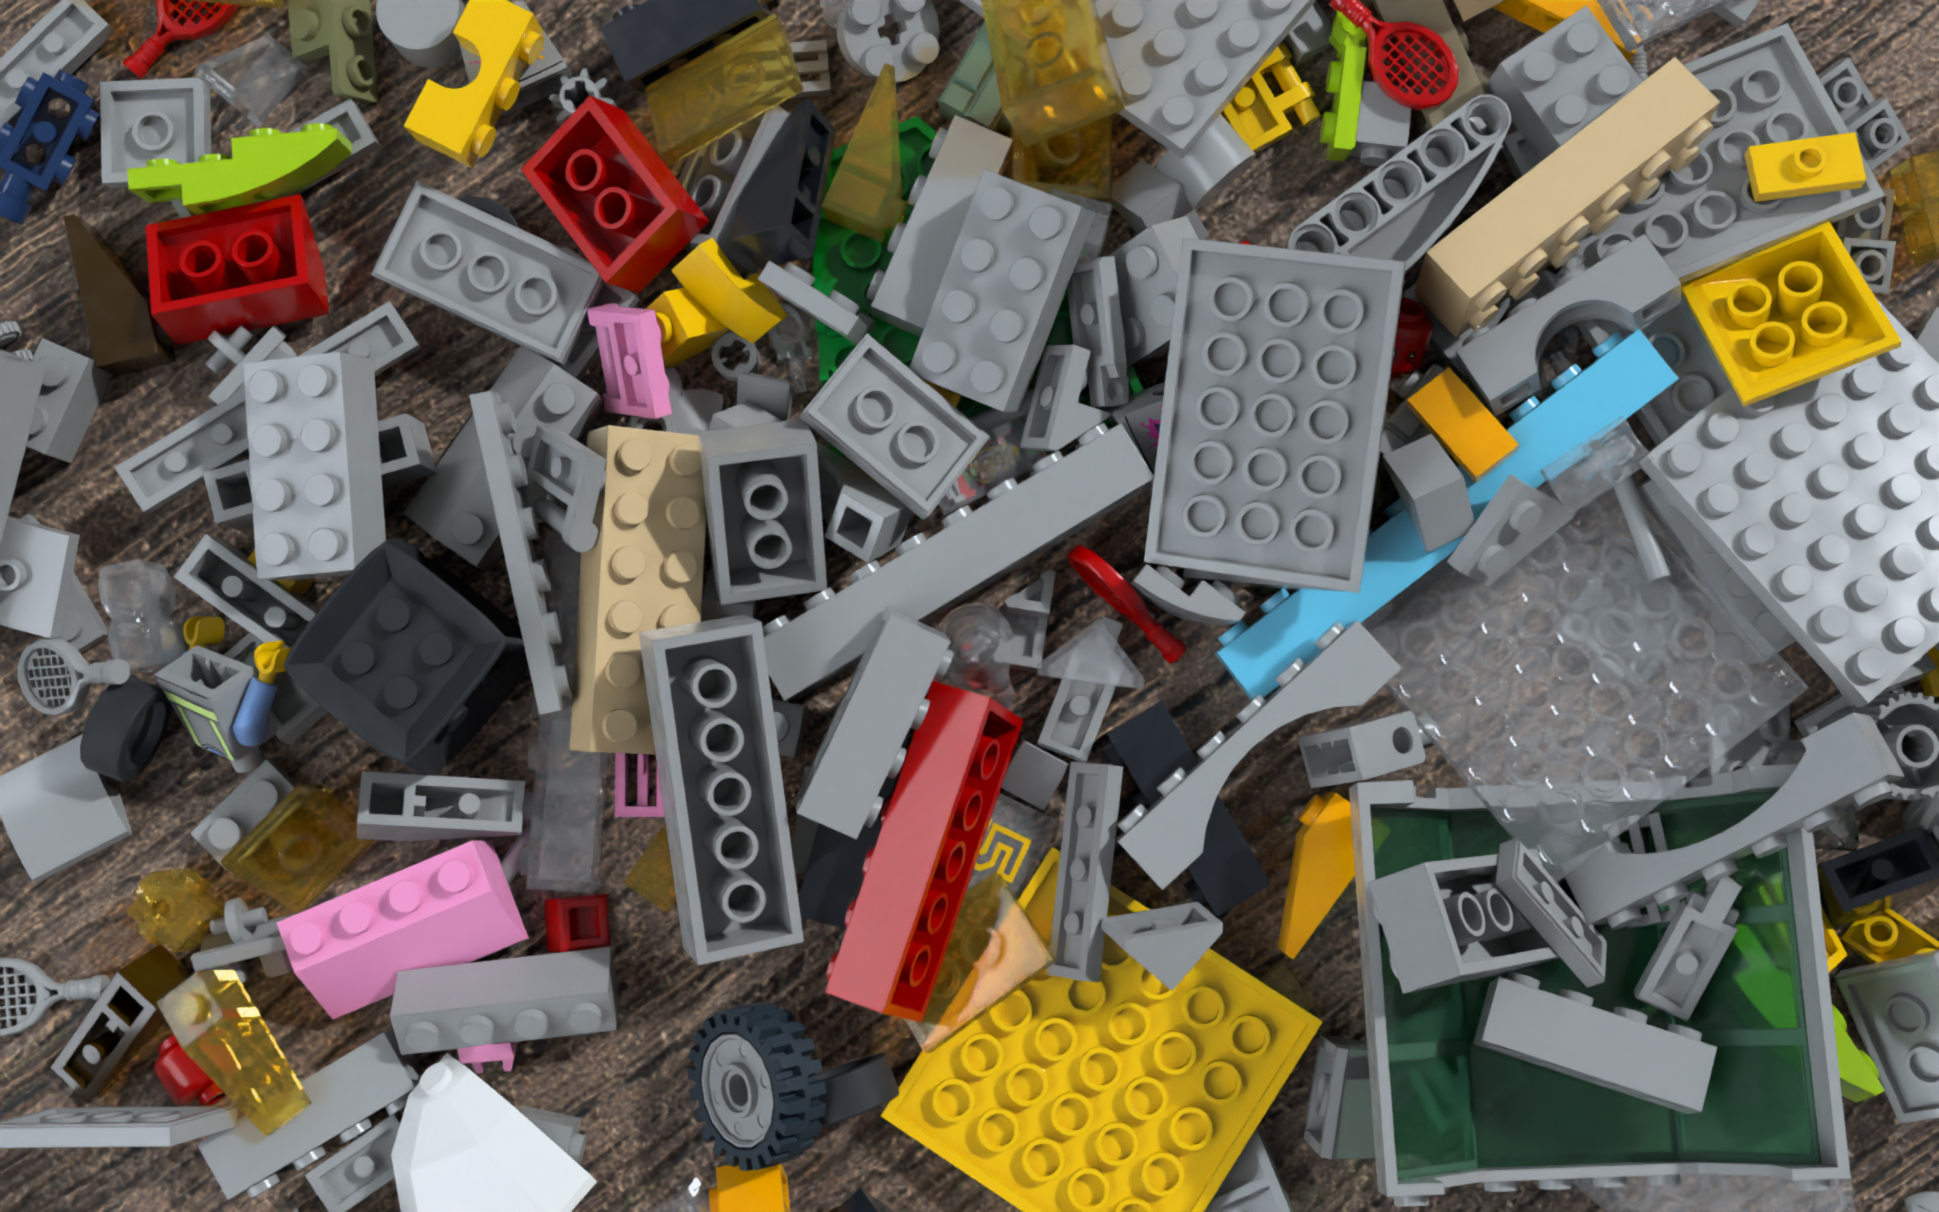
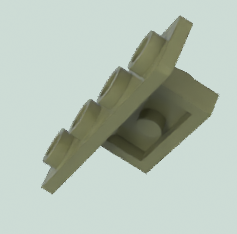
[288,0,378,105]

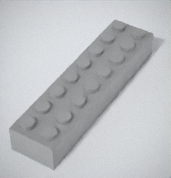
[762,423,1154,703]

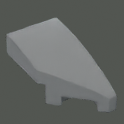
[988,570,1056,673]

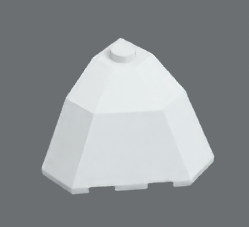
[391,1053,597,1212]

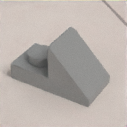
[1020,344,1110,451]

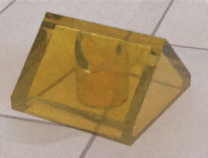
[1010,87,1112,205]
[221,784,375,914]

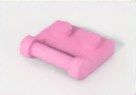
[587,303,672,419]

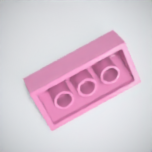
[277,840,529,1019]

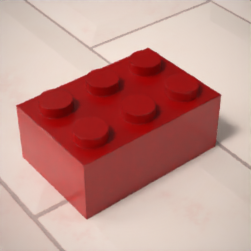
[521,95,709,293]

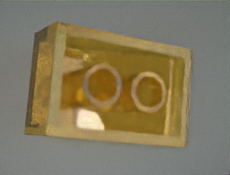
[981,0,1125,147]

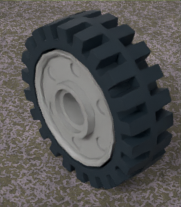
[688,1002,826,1171]

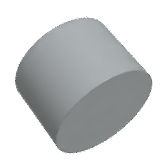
[376,0,466,68]
[1156,114,1256,211]

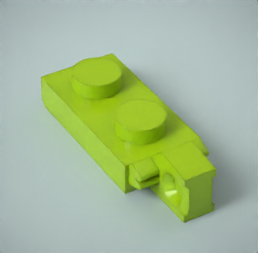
[1320,11,1367,162]

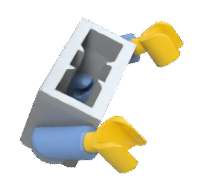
[154,616,292,773]

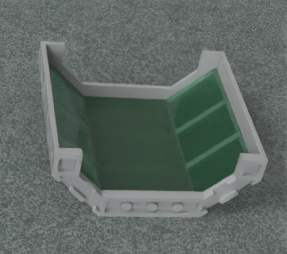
[1349,764,1851,1207]

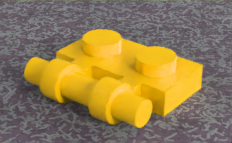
[1221,42,1321,153]

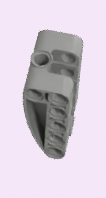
[1283,94,1511,276]

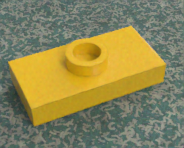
[1744,132,1867,202]

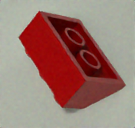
[146,194,329,345]

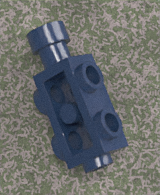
[0,69,100,224]

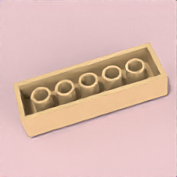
[1414,57,1720,338]
[570,425,706,754]

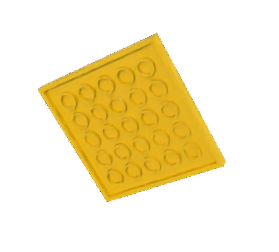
[881,846,1323,1212]

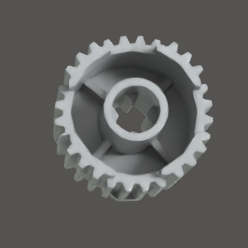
[1846,692,1939,801]

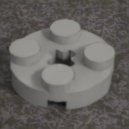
[837,0,940,83]

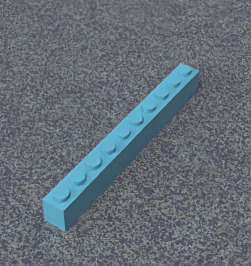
[1214,329,1679,700]

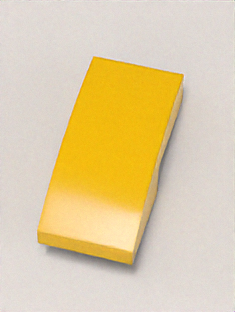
[671,238,788,344]

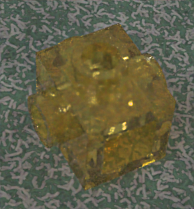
[126,868,224,954]

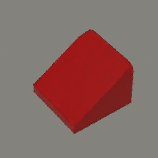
[544,894,610,952]

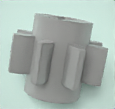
[549,68,617,126]

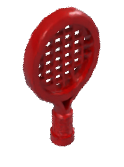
[122,0,241,80]
[1329,0,1459,111]
[1067,545,1187,664]

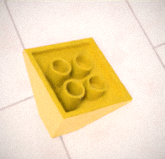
[1681,221,1902,407]

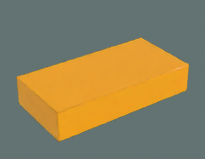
[1407,367,1519,483]

